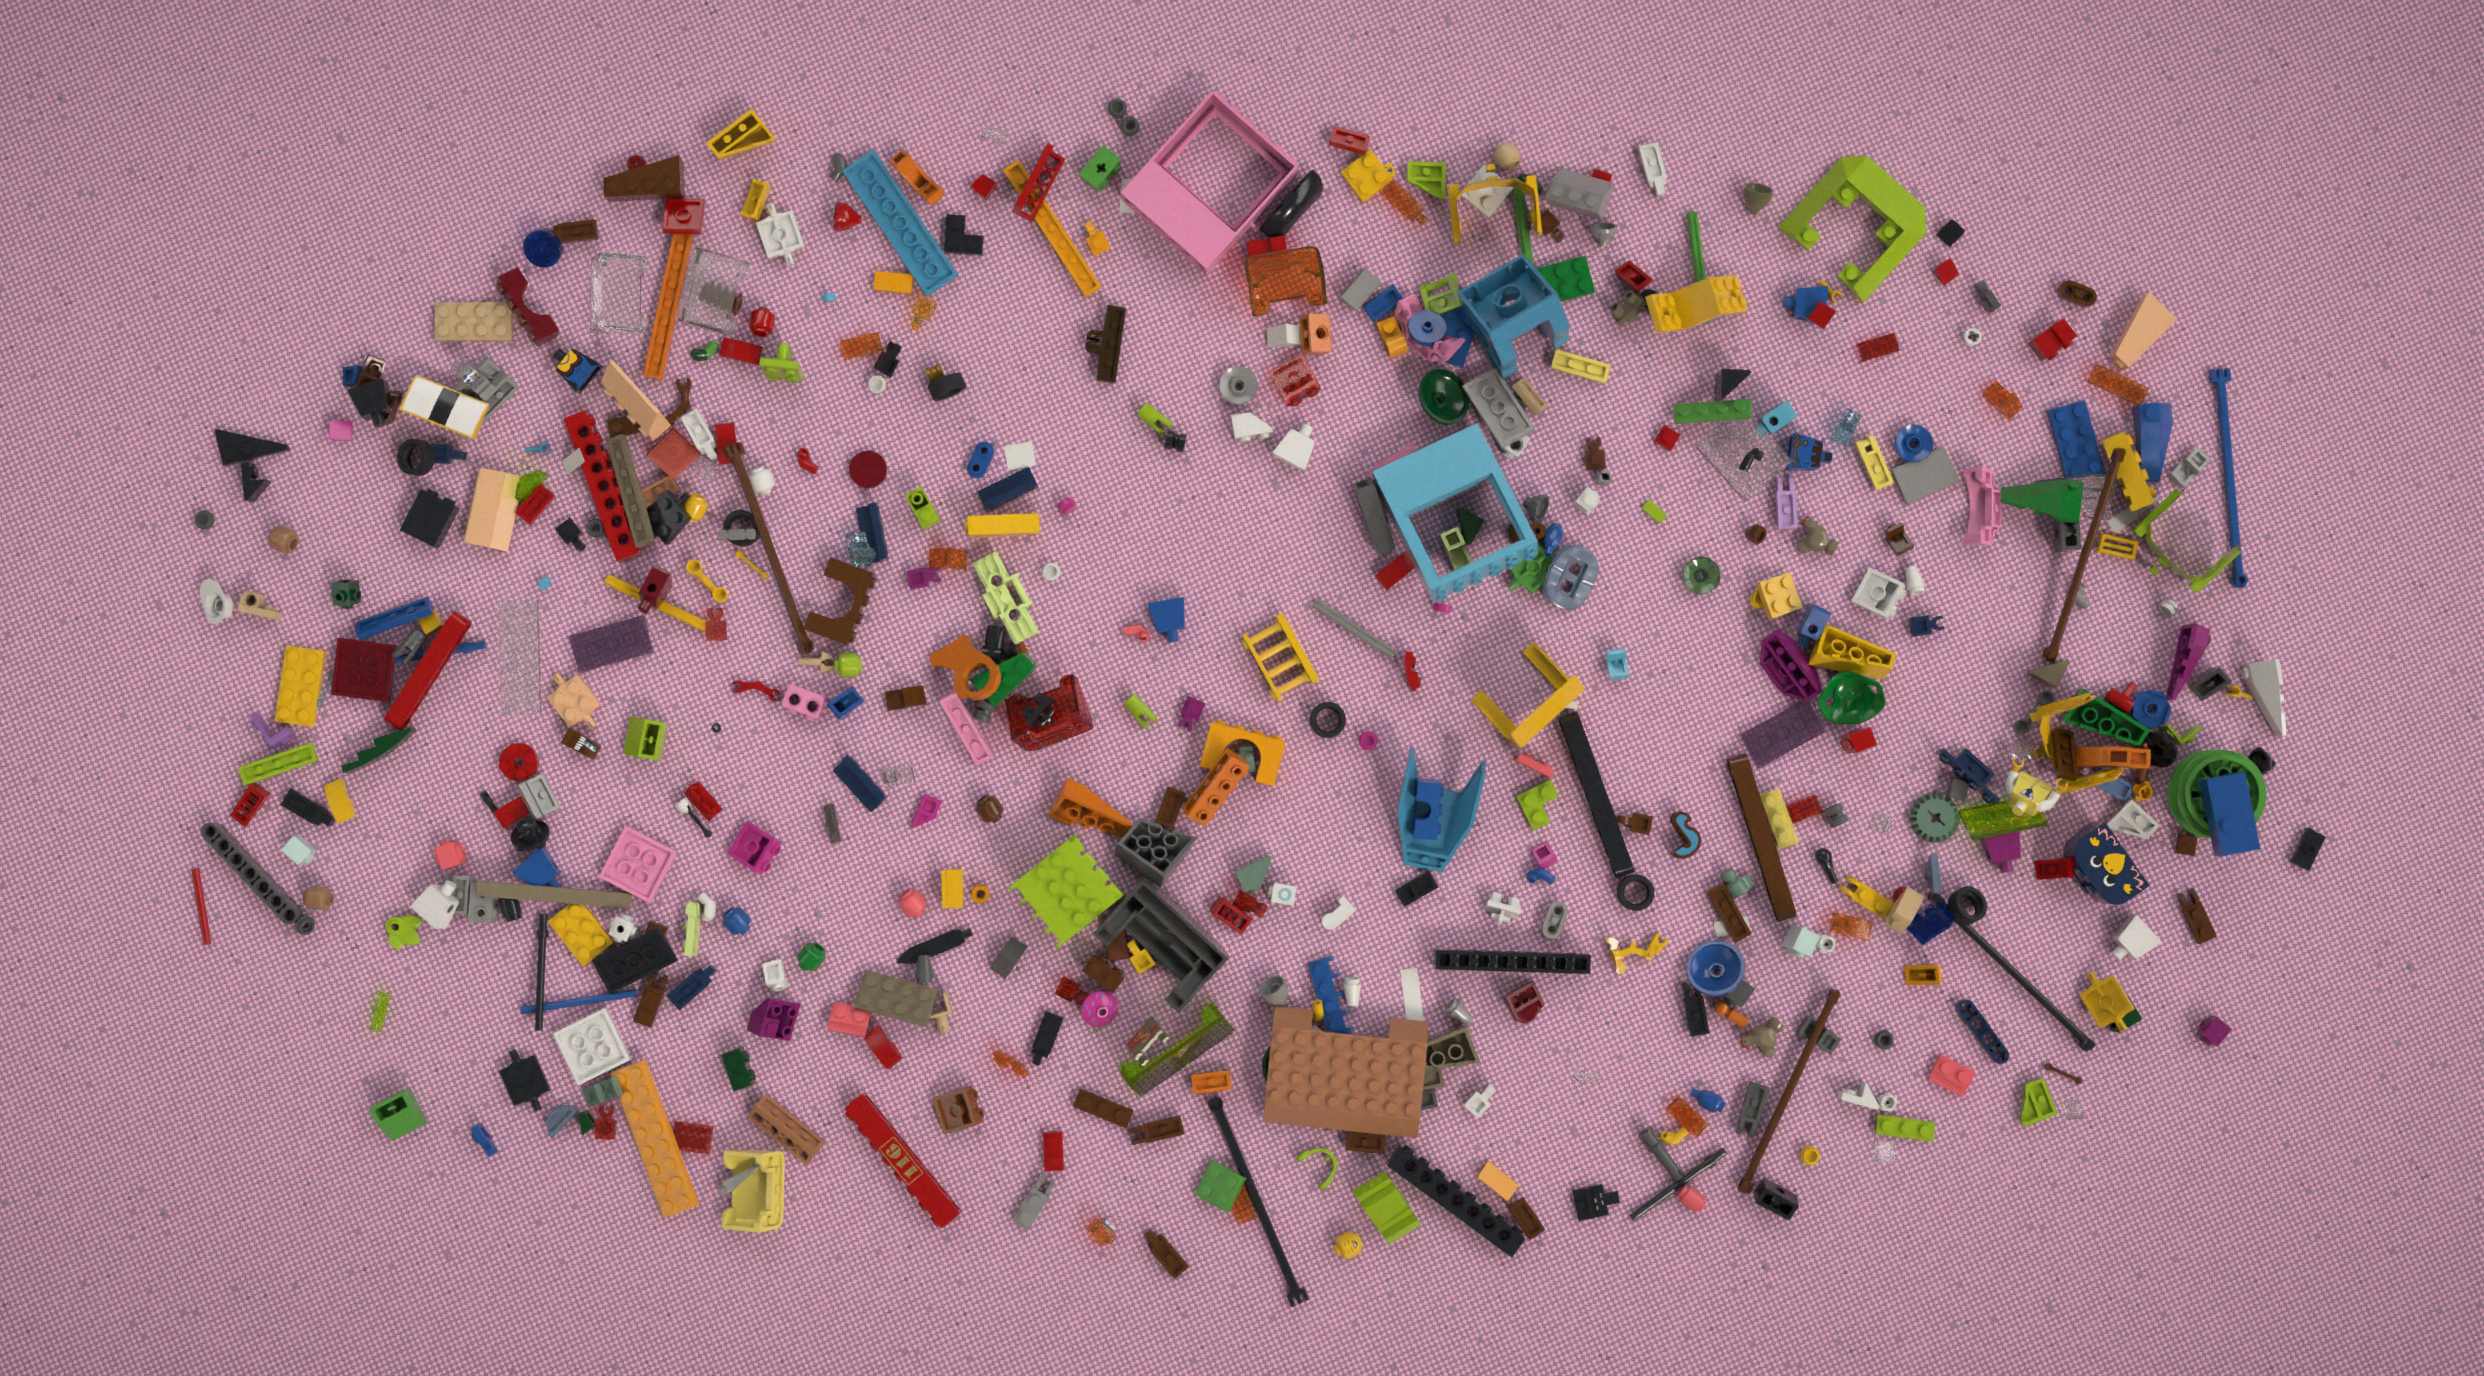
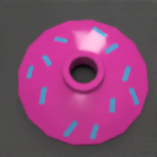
[1081,990,1118,1028]

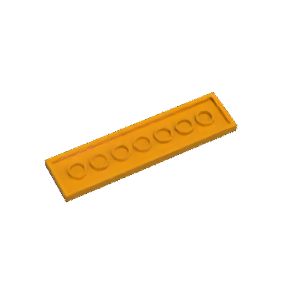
[610,1059,700,1218]

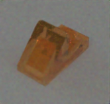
[1981,380,2023,421]

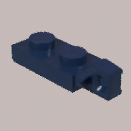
[667,965,717,1011]

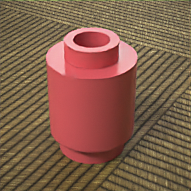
[1676,1184,1706,1213]

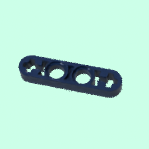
[1955,999,2009,1064]

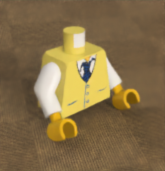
[2005,757,2068,816]

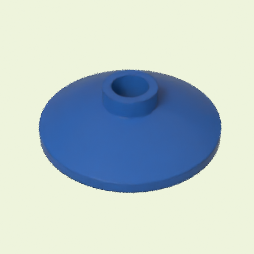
[1895,424,1933,463]

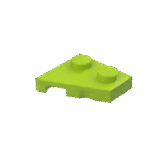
[1407,161,1446,201]
[2020,1077,2058,1127]

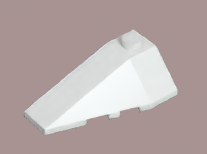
[2241,658,2286,736]

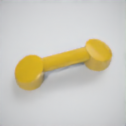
[686,559,728,604]

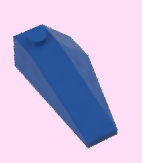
[2132,403,2173,482]

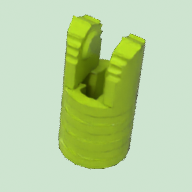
[1137,402,1174,436]
[1123,693,1158,730]

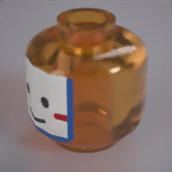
[1087,1217,1116,1246]

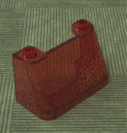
[1005,674,1094,751]

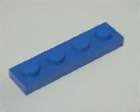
[356,597,432,640]

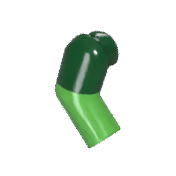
[690,340,719,361]

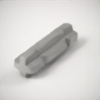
[718,529,756,541]

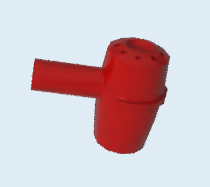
[2104,682,2137,714]

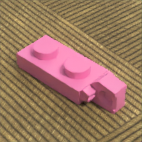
[1367,443,1416,480]

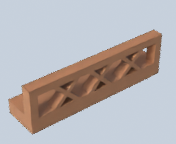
[747,1094,826,1165]

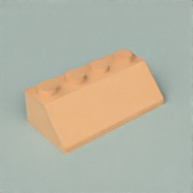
[601,360,671,441]

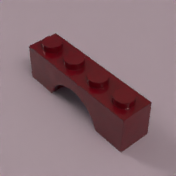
[496,267,560,347]

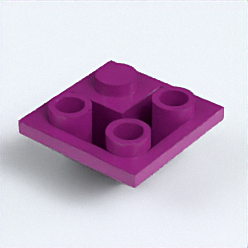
[746,998,800,1041]

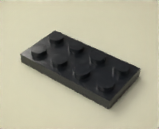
[591,926,678,994]

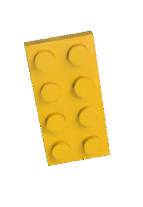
[274,646,326,727]

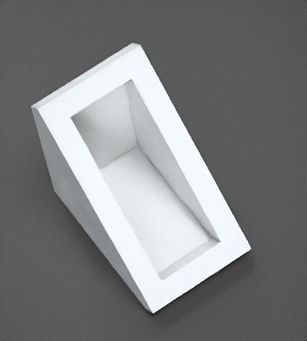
[1267,324,1302,348]

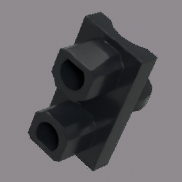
[1021,692,1057,728]

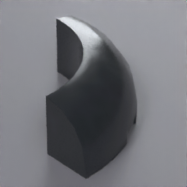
[1259,170,1323,237]

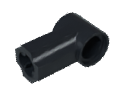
[981,625,1004,665]

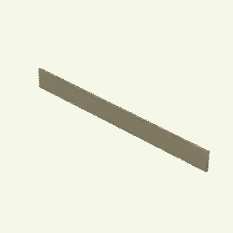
[476,881,631,909]

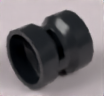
[1164,430,1187,453]

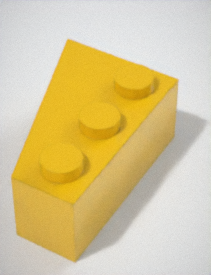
[706,108,777,160]

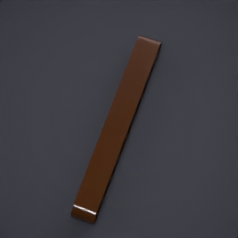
[1726,753,1797,922]

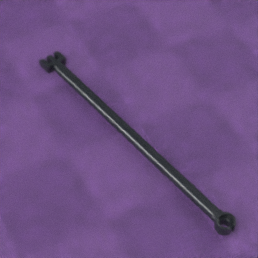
[1927,892,2096,1052]
[1208,1096,1309,1307]

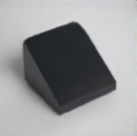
[1936,219,1966,248]

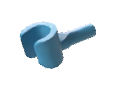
[525,442,551,455]

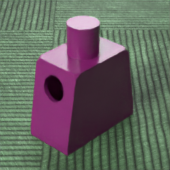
[1978,827,2021,873]

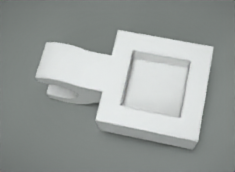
[1464,1084,1496,1118]

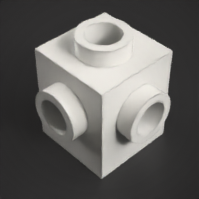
[608,914,638,943]

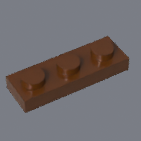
[2052,728,2078,781]
[1706,883,1752,943]
[1073,1088,1134,1128]

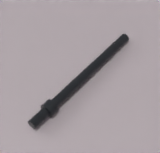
[535,914,549,1031]
[1629,1148,1728,1221]

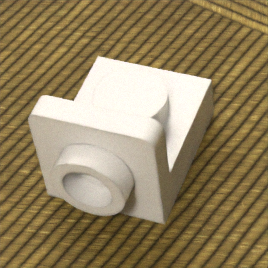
[762,959,789,992]

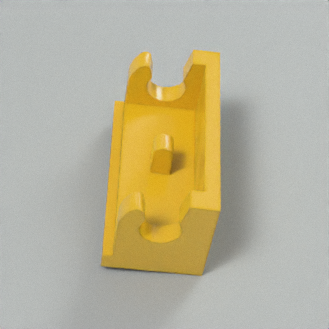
[740,178,771,222]

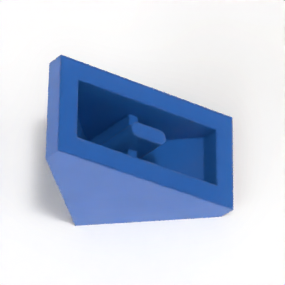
[826,687,864,720]

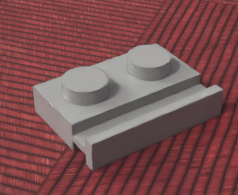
[516,774,561,820]
[445,875,474,915]

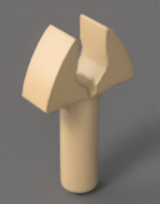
[798,652,835,673]

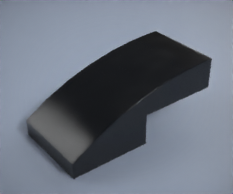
[1395,870,1439,907]

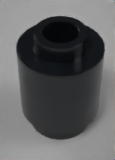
[499,898,523,922]

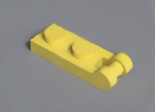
[1854,434,1894,491]

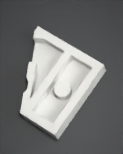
[2106,799,2160,839]

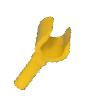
[1820,279,1843,303]
[2225,686,2253,700]

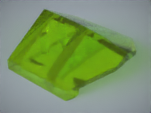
[515,470,550,503]

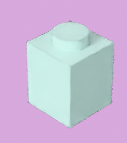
[281,835,317,865]

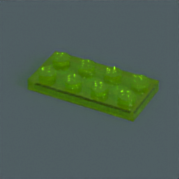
[1959,800,2048,840]

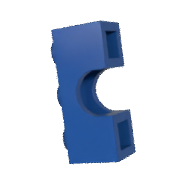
[1412,778,1444,840]

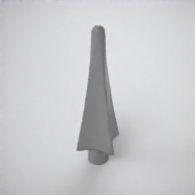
[718,1164,760,1195]

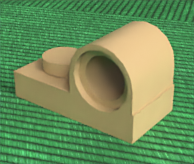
[237,591,283,621]

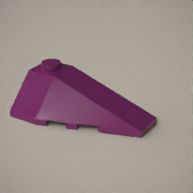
[2166,623,2211,701]

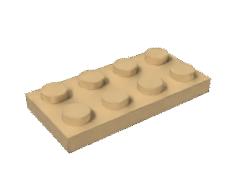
[435,302,513,342]

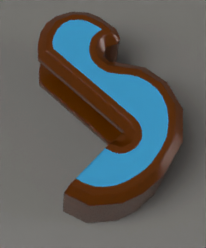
[1670,811,1702,859]

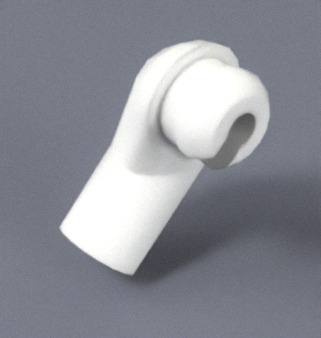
[697,892,716,922]

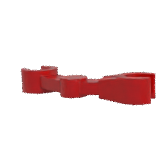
[732,680,782,702]

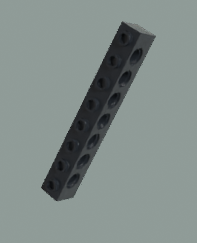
[1434,949,1591,974]
[1386,1144,1525,1258]

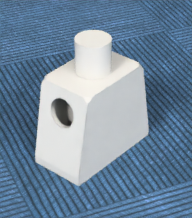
[1273,423,1315,472]
[410,880,459,929]
[2111,914,2162,961]

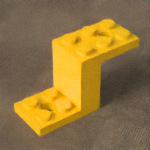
[1645,275,1748,334]

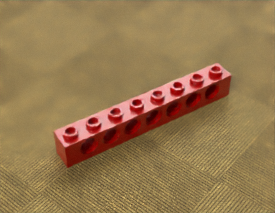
[563,410,643,563]

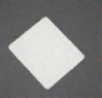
[1004,441,1036,470]

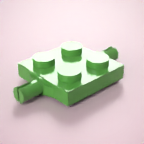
[1507,544,1560,594]

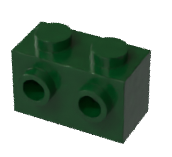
[721,1047,756,1092]

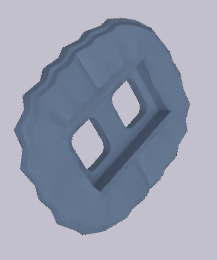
[1542,545,1599,610]

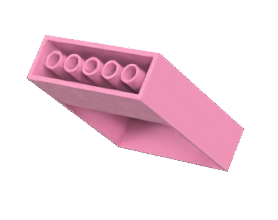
[1120,90,1299,276]

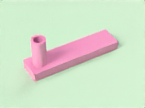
[939,690,994,765]

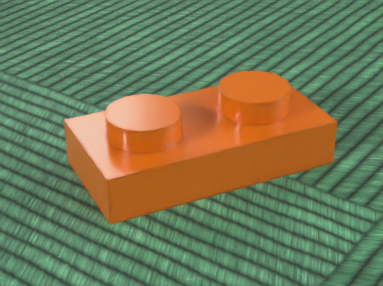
[1191,1070,1232,1094]

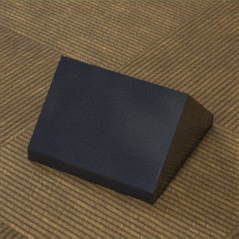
[1715,369,1752,401]

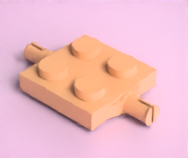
[547,672,601,730]

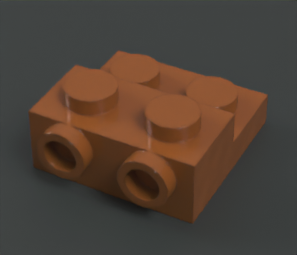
[932,1085,984,1135]

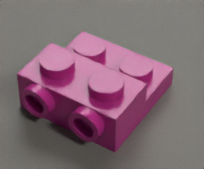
[727,821,782,875]

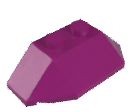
[1760,630,1823,702]

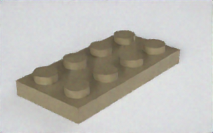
[853,970,939,1027]

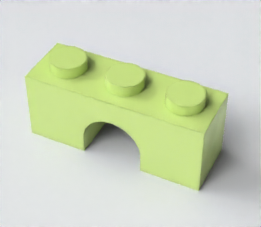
[1439,526,1474,587]

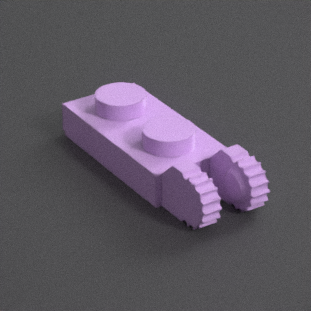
[1775,476,1798,530]

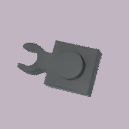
[1974,280,2001,313]

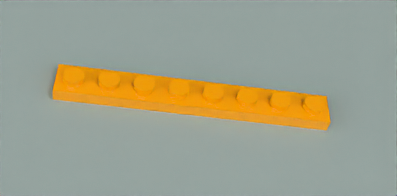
[1003,160,1102,298]

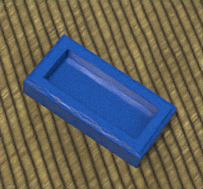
[1362,284,1404,323]

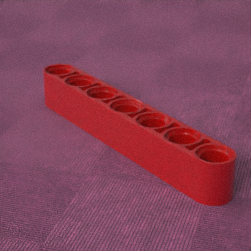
[384,611,472,731]

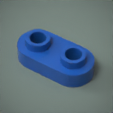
[967,442,995,479]

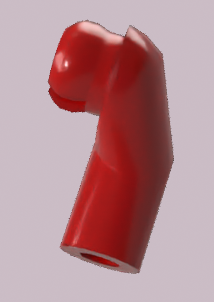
[797,448,819,475]

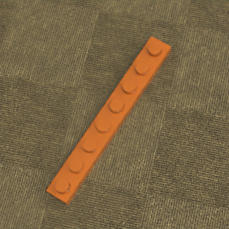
[643,234,694,381]

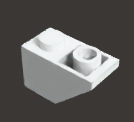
[1231,412,1273,443]

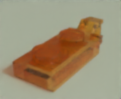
[1381,179,1428,225]

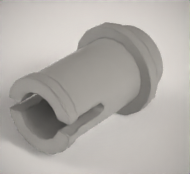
[1595,471,1612,486]

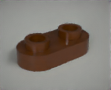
[2058,280,2097,308]

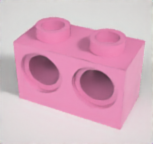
[781,684,828,721]

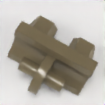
[1610,290,1647,327]

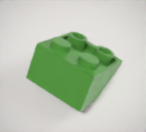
[369,1088,428,1141]

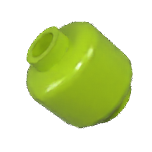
[833,653,862,678]

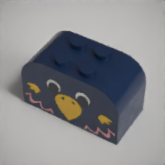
[2063,822,2150,905]

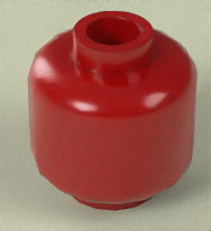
[749,307,775,337]

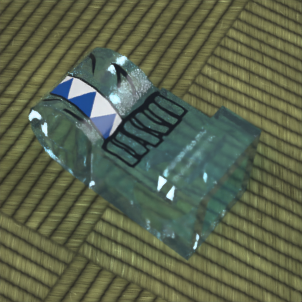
[1830,408,1862,447]
[845,531,876,567]

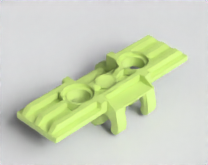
[972,551,1039,645]

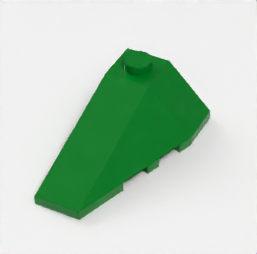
[2000,479,2083,524]

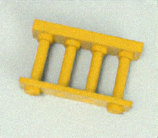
[1241,613,1320,702]

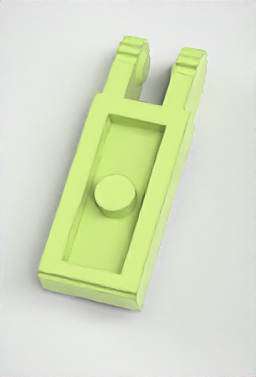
[682,902,701,956]

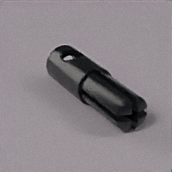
[480,791,498,816]

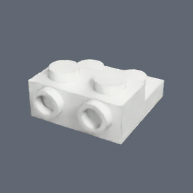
[1852,567,1907,621]

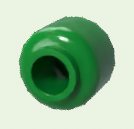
[797,942,826,971]

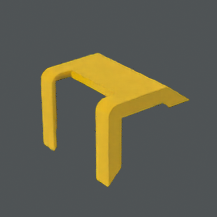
[1471,642,1585,749]

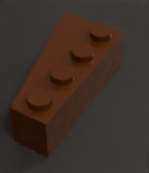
[603,155,685,202]

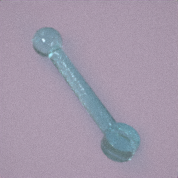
[317,669,334,707]

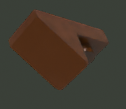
[885,686,927,711]

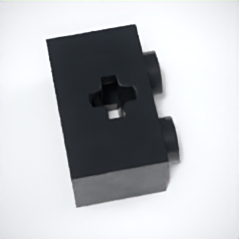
[1754,1177,1799,1221]

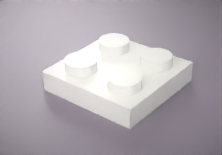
[1461,165,1513,219]

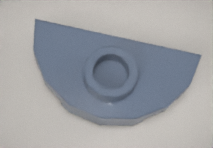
[1925,854,1941,892]
[546,1105,579,1139]

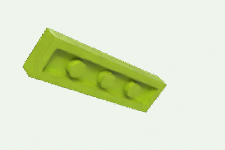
[238,743,319,786]

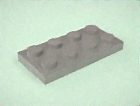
[1462,367,1535,449]

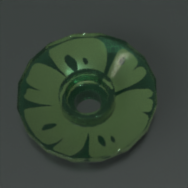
[1682,557,1721,595]

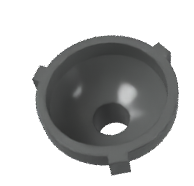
[1523,495,1550,522]

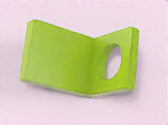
[2162,725,2202,745]

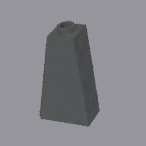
[1351,478,1396,556]

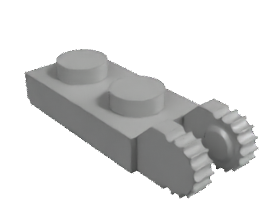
[1012,1175,1056,1231]

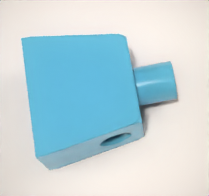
[1753,401,1798,438]

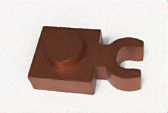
[1585,437,1606,471]

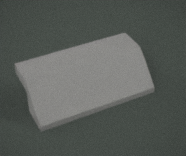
[453,356,520,441]

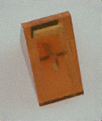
[929,548,968,570]

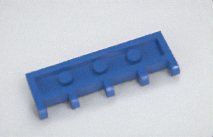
[1308,956,1354,1033]

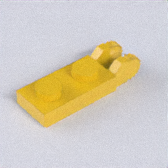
[1839,875,1894,919]

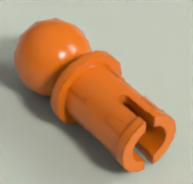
[1714,1001,1749,1029]

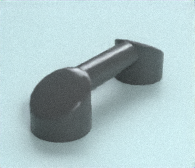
[2013,690,2055,735]

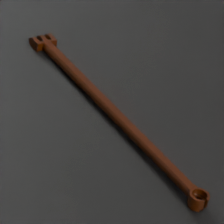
[722,442,814,655]
[2042,447,2126,663]
[1737,989,1841,1194]

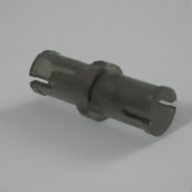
[822,804,842,844]

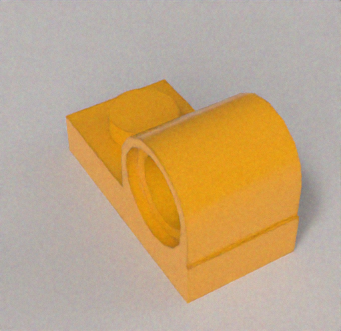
[1376,316,1408,359]

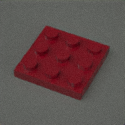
[331,638,397,702]

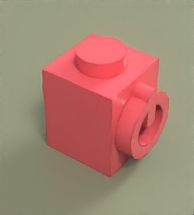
[434,839,467,870]

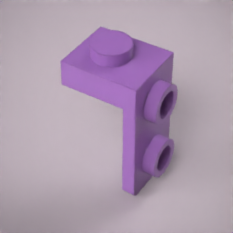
[250,713,296,747]

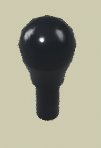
[1815,848,1838,884]

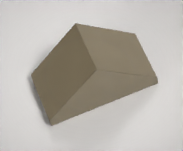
[2027,659,2070,688]

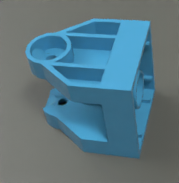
[1457,254,1570,379]

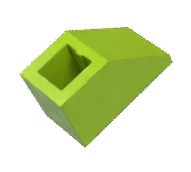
[905,486,942,531]

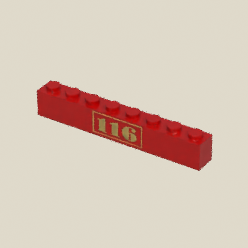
[844,1092,962,1229]

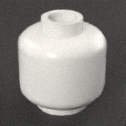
[748,466,775,496]

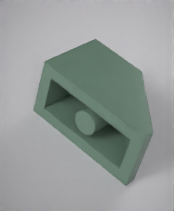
[1235,855,1272,894]

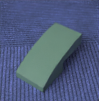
[582,1076,623,1107]

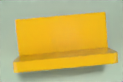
[941,869,964,909]

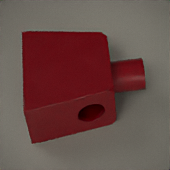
[637,565,672,614]

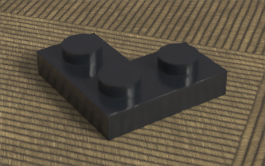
[944,214,984,256]

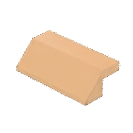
[463,467,524,552]

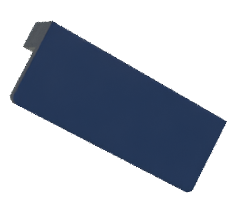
[978,467,1039,512]
[856,502,889,564]
[833,755,888,812]

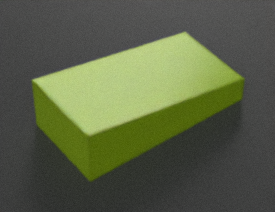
[1641,499,1668,524]

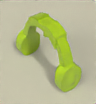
[1296,1148,1338,1191]

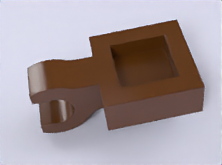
[1540,209,1565,243]
[1617,812,1653,835]

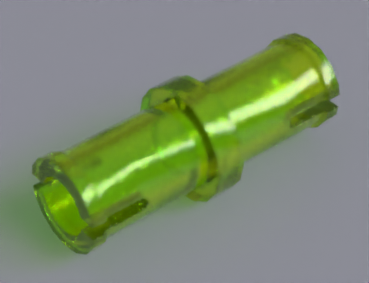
[370,991,391,1032]

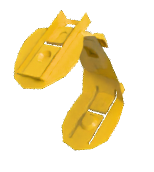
[1448,164,1542,250]
[2030,692,2125,794]

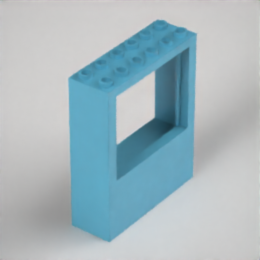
[1372,424,1538,602]

